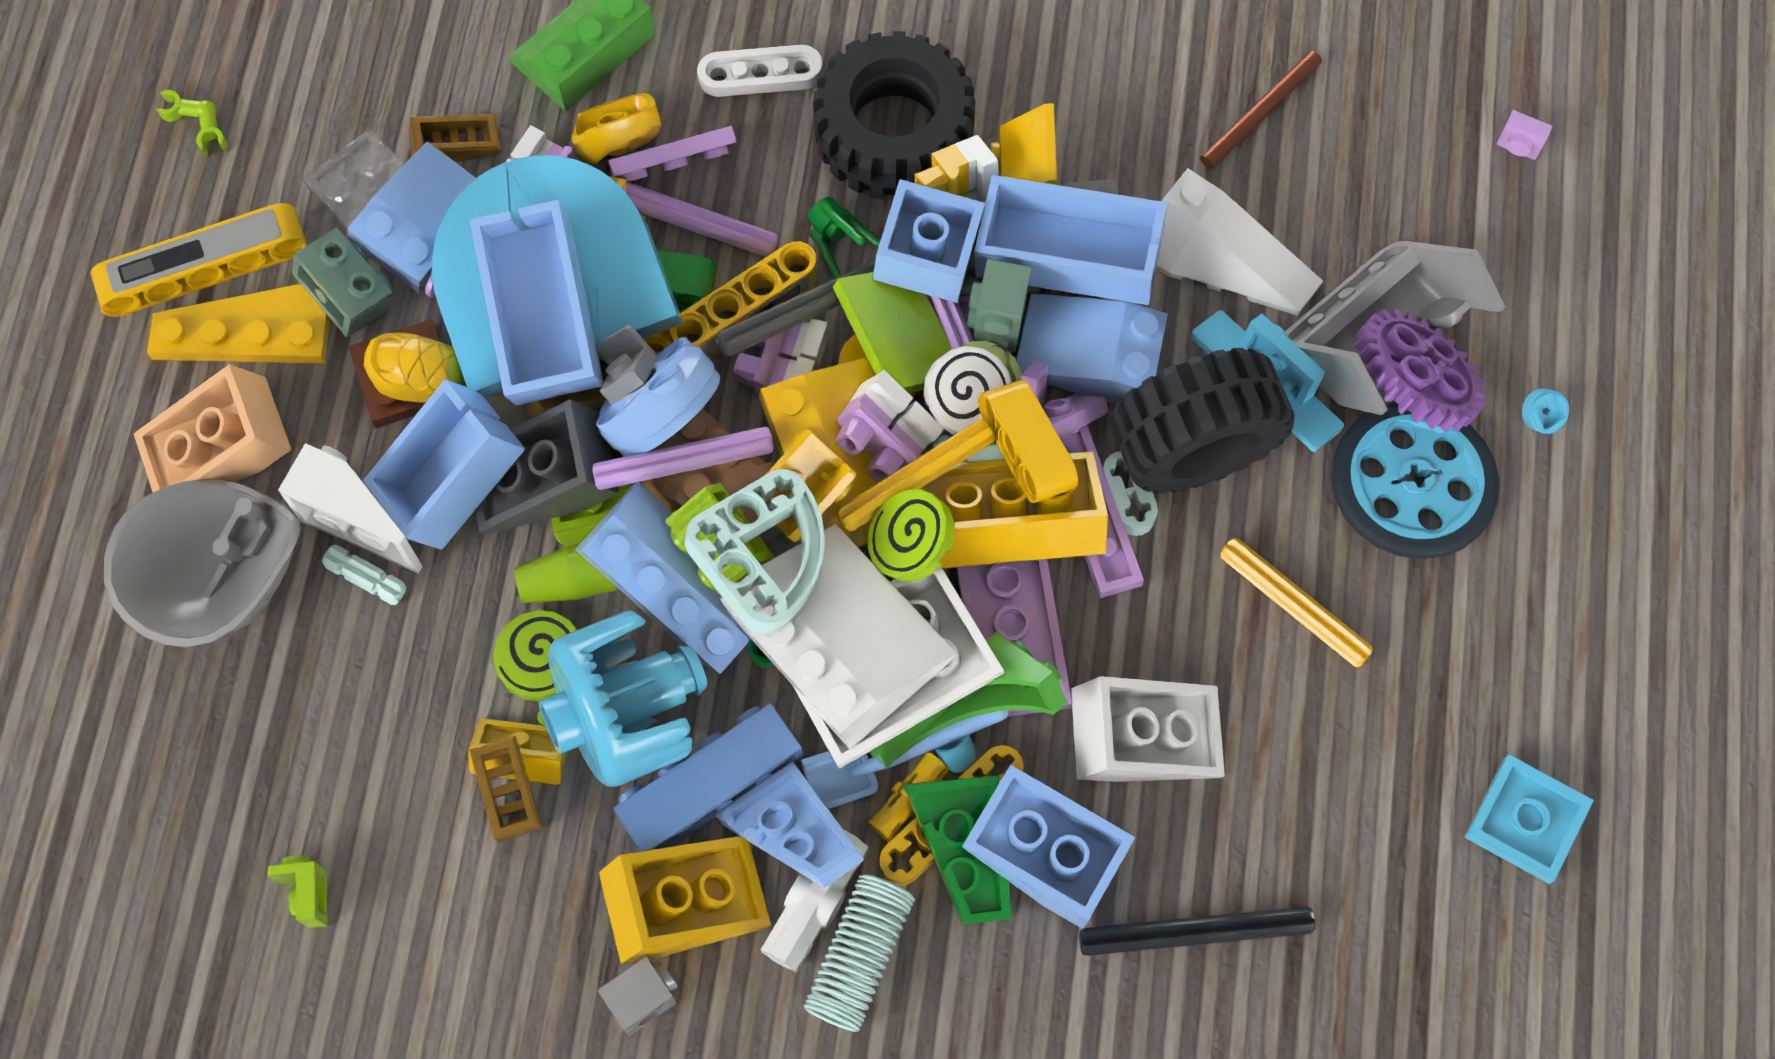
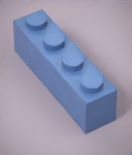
[613,703,803,852]

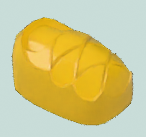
[571,93,661,165]
[364,332,463,403]

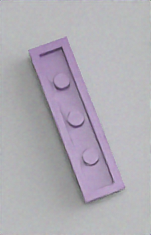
[1060,425,1144,598]

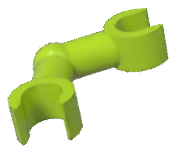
[155,90,228,157]

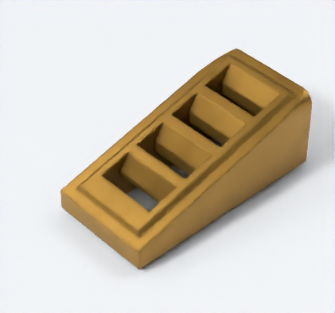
[409,114,500,162]
[469,736,544,842]

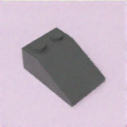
[475,399,619,534]

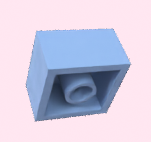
[873,179,985,303]

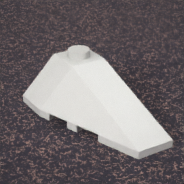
[1156,168,1323,316]

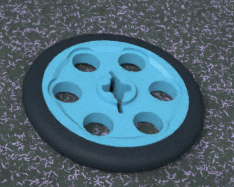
[1331,403,1500,559]

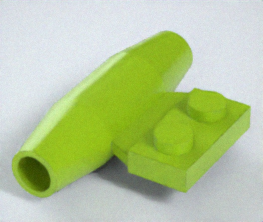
[514,483,634,603]

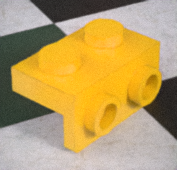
[765,428,857,543]

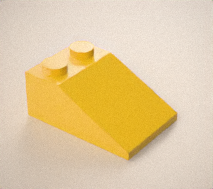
[599,836,771,964]

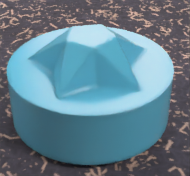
[1522,388,1569,434]

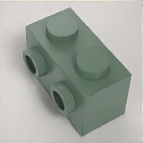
[291,227,392,338]
[967,259,1031,353]

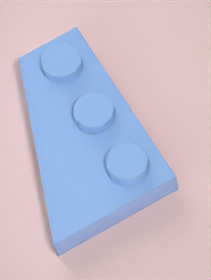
[715,761,864,888]

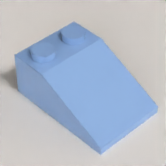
[347,142,476,293]
[1015,293,1168,405]
[962,765,1135,929]

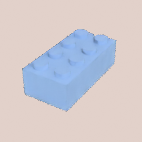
[974,175,1167,305]
[469,200,604,406]

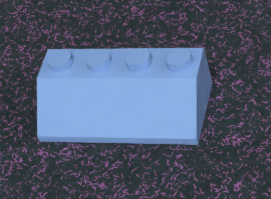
[575,482,751,674]

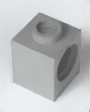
[597,957,678,1037]

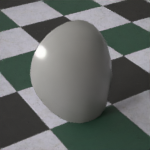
[104,479,301,647]

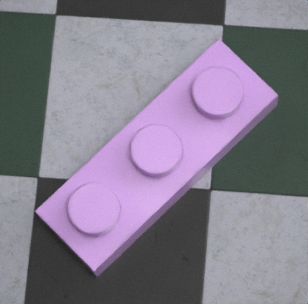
[607,126,736,182]

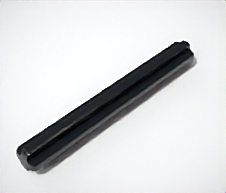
[1079,906,1315,956]

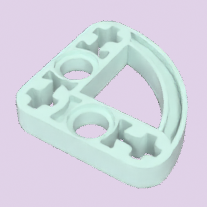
[684,469,825,634]

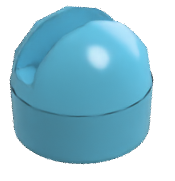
[935,735,976,773]

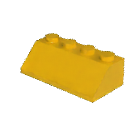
[920,451,1108,568]

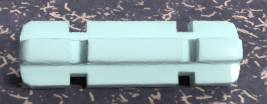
[322,545,407,605]

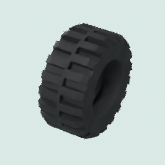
[813,31,976,200]
[1110,348,1295,494]

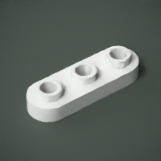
[697,45,822,97]

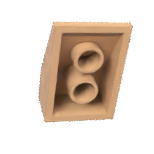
[133,364,292,492]

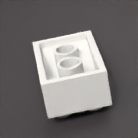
[278,443,422,574]
[1071,676,1225,782]

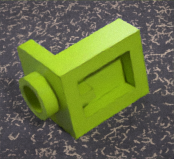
[268,856,328,928]

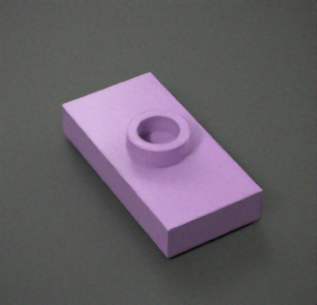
[1044,393,1109,438]

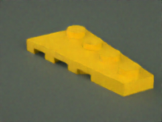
[147,284,330,364]

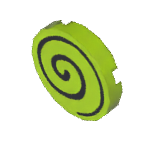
[868,489,955,583]
[493,610,577,701]

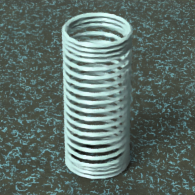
[803,874,915,1032]

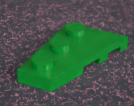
[903,775,1012,924]

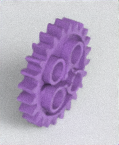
[1354,309,1486,432]

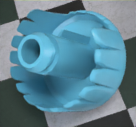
[539,611,707,787]

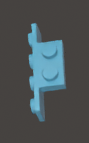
[1191,310,1344,452]

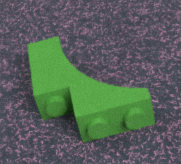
[869,632,1068,768]

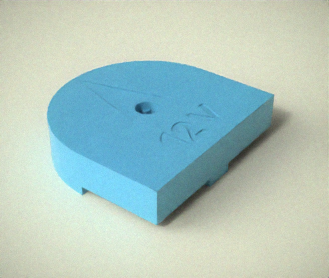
[432,155,683,399]

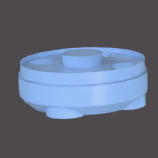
[596,337,720,457]

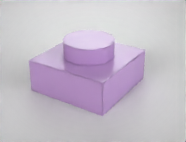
[1496,110,1553,160]

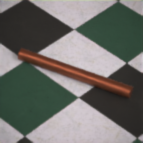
[1200,51,1322,169]

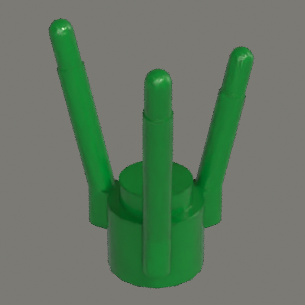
[807,197,881,279]

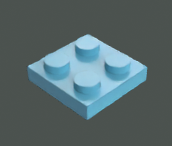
[1464,754,1594,884]

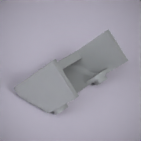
[1285,241,1505,415]

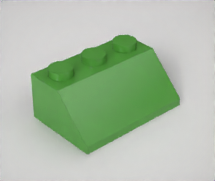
[508,0,656,112]

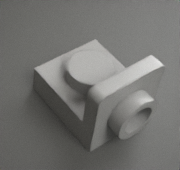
[597,324,658,404]

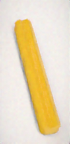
[836,419,995,532]
[1220,537,1373,667]

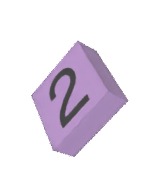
[1020,360,1049,406]

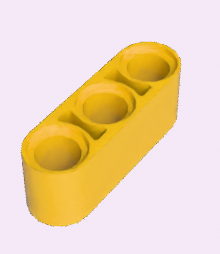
[978,379,1078,503]

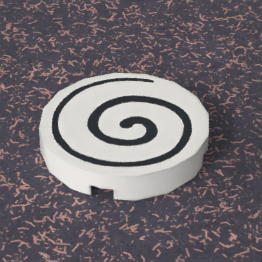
[923,346,1012,435]

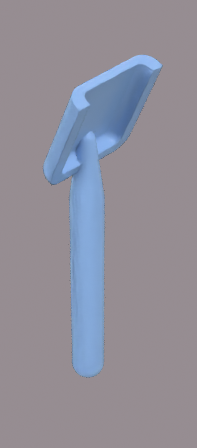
[801,710,1009,809]

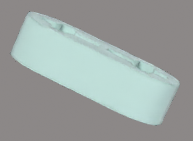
[1103,451,1158,536]

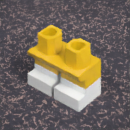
[914,135,998,220]

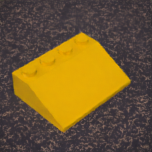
[759,357,922,550]

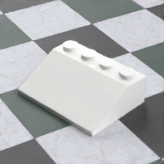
[720,524,957,749]
[793,566,1005,769]

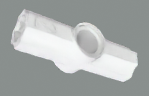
[761,830,868,972]

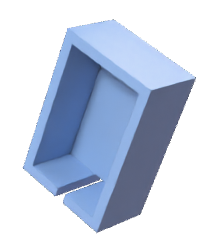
[363,379,525,550]

